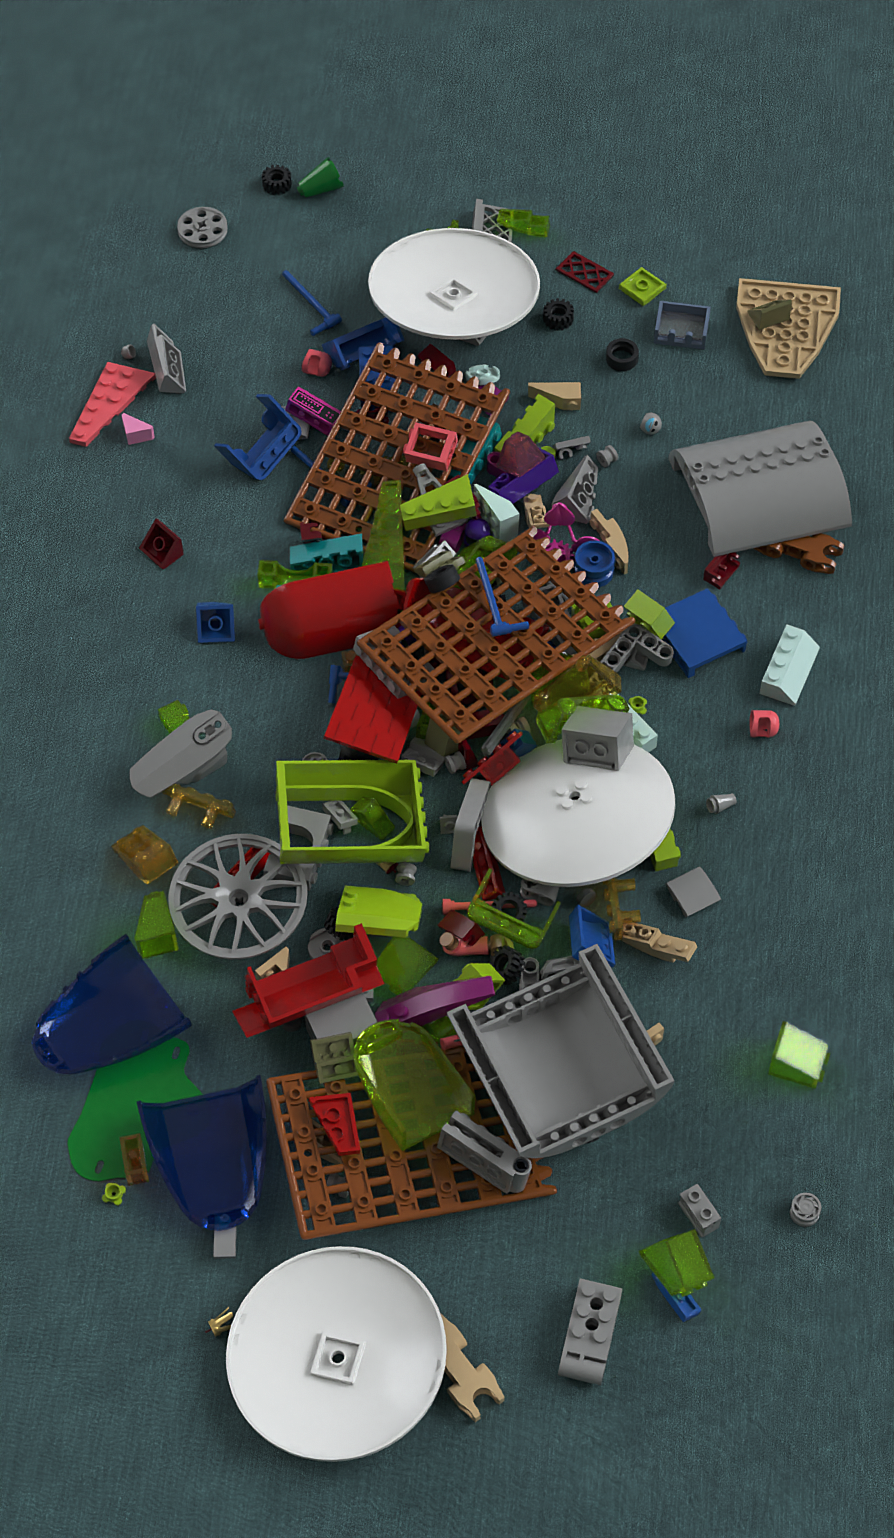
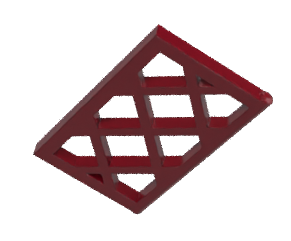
[555,251,614,293]

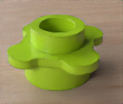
[628,696,647,715]
[102,1183,126,1205]

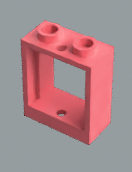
[403,422,458,472]

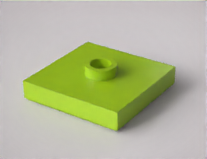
[619,267,667,306]

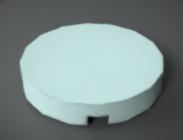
[465,364,500,385]

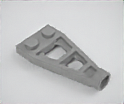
[413,463,468,537]

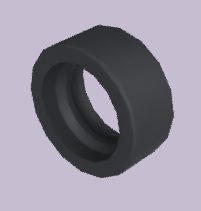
[606,338,639,371]

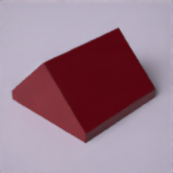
[139,518,184,569]

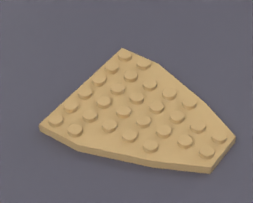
[736,278,841,379]

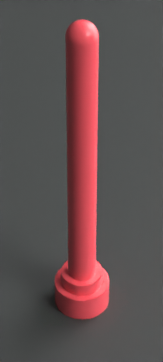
[442,899,537,915]

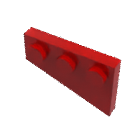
[309,1093,361,1156]

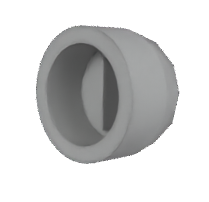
[121,344,136,359]

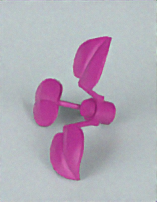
[533,502,599,553]

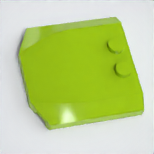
[335,886,422,938]

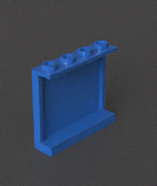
[661,588,747,678]

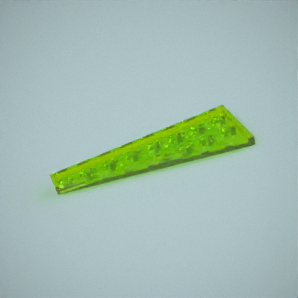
[362,480,405,614]

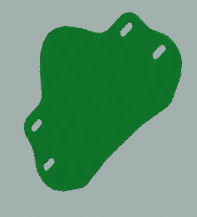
[67,1021,212,1181]

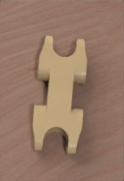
[440,1313,505,1422]

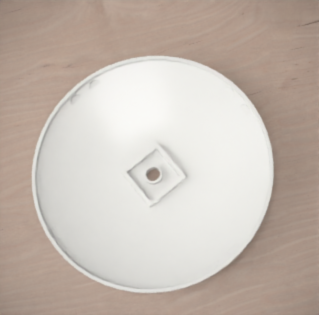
[368,228,540,340]
[481,739,675,887]
[226,1246,447,1462]

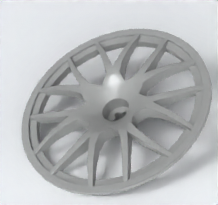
[168,834,308,959]

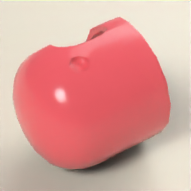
[302,349,332,377]
[750,710,780,738]

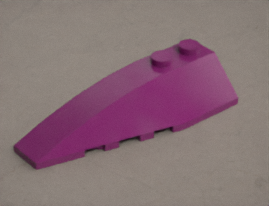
[375,976,495,1039]

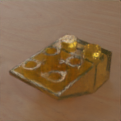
[111,825,179,884]

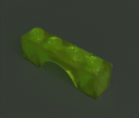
[257,560,333,589]

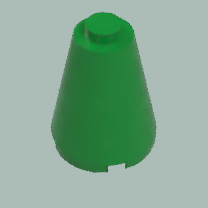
[296,157,344,198]

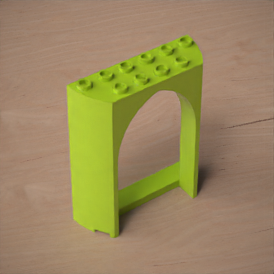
[275,760,429,864]

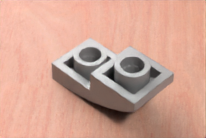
[214,1217,237,1259]

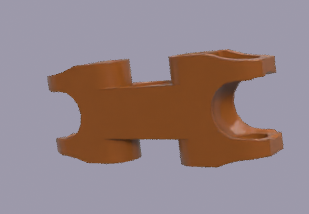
[753,533,844,574]

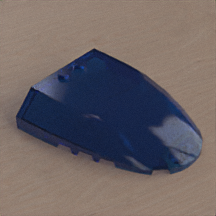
[32,934,192,1075]
[137,1075,267,1231]

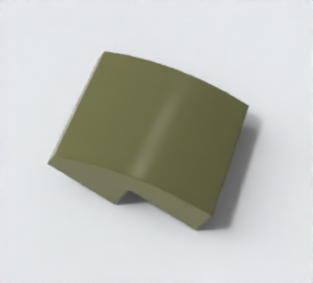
[414,551,466,578]
[310,1032,360,1084]

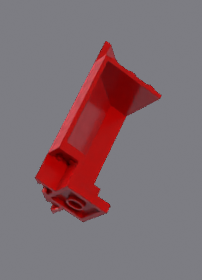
[232,923,384,1038]

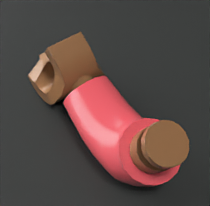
[440,932,514,956]

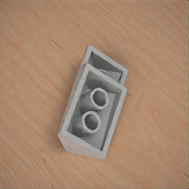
[147,324,186,393]

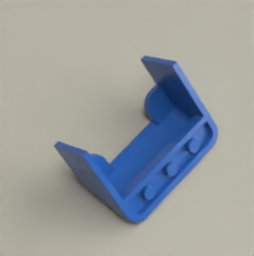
[321,317,404,370]
[214,394,302,480]

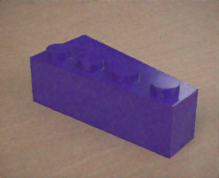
[488,444,559,504]

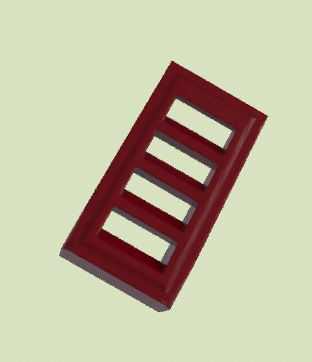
[458,739,479,770]

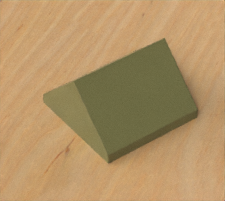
[747,299,792,330]
[424,714,461,757]

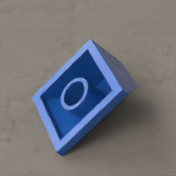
[196,602,235,643]

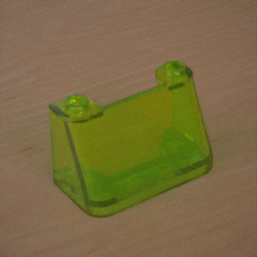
[536,695,630,744]

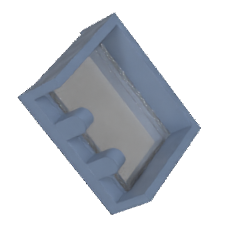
[654,301,711,350]

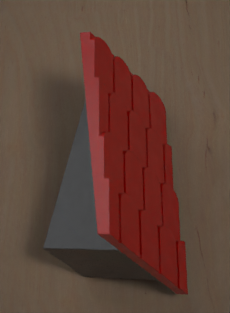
[324,655,422,764]

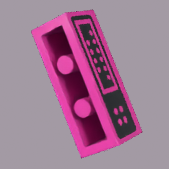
[285,386,341,436]

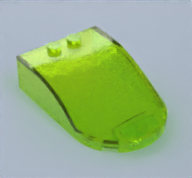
[353,1019,475,1151]

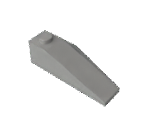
[551,455,598,524]

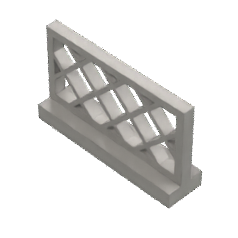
[472,199,514,242]

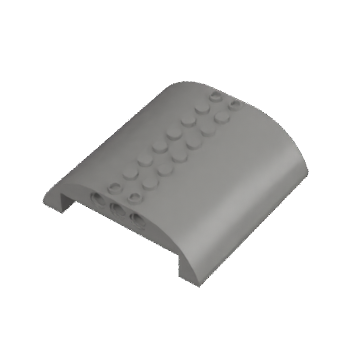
[669,420,852,557]
[447,944,674,1158]

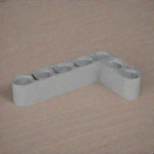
[582,624,673,702]
[451,778,491,872]

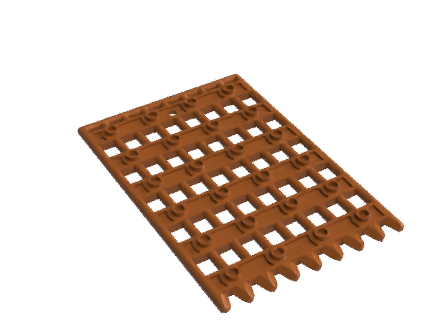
[284,343,510,573]
[357,526,636,743]
[266,1046,557,1240]

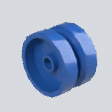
[574,540,615,587]

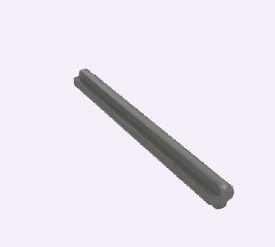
[481,694,533,756]

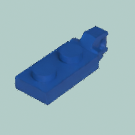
[651,1265,701,1322]

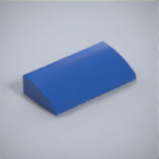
[569,904,615,967]

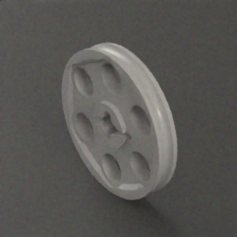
[177,207,228,248]

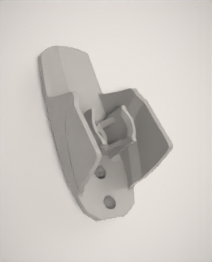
[129,710,232,798]

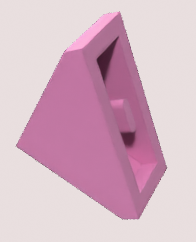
[122,413,155,445]

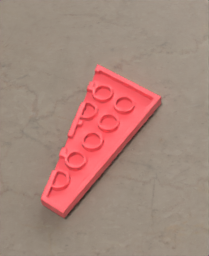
[69,362,156,447]

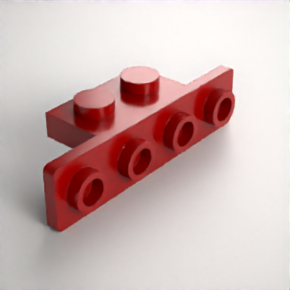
[461,731,523,786]

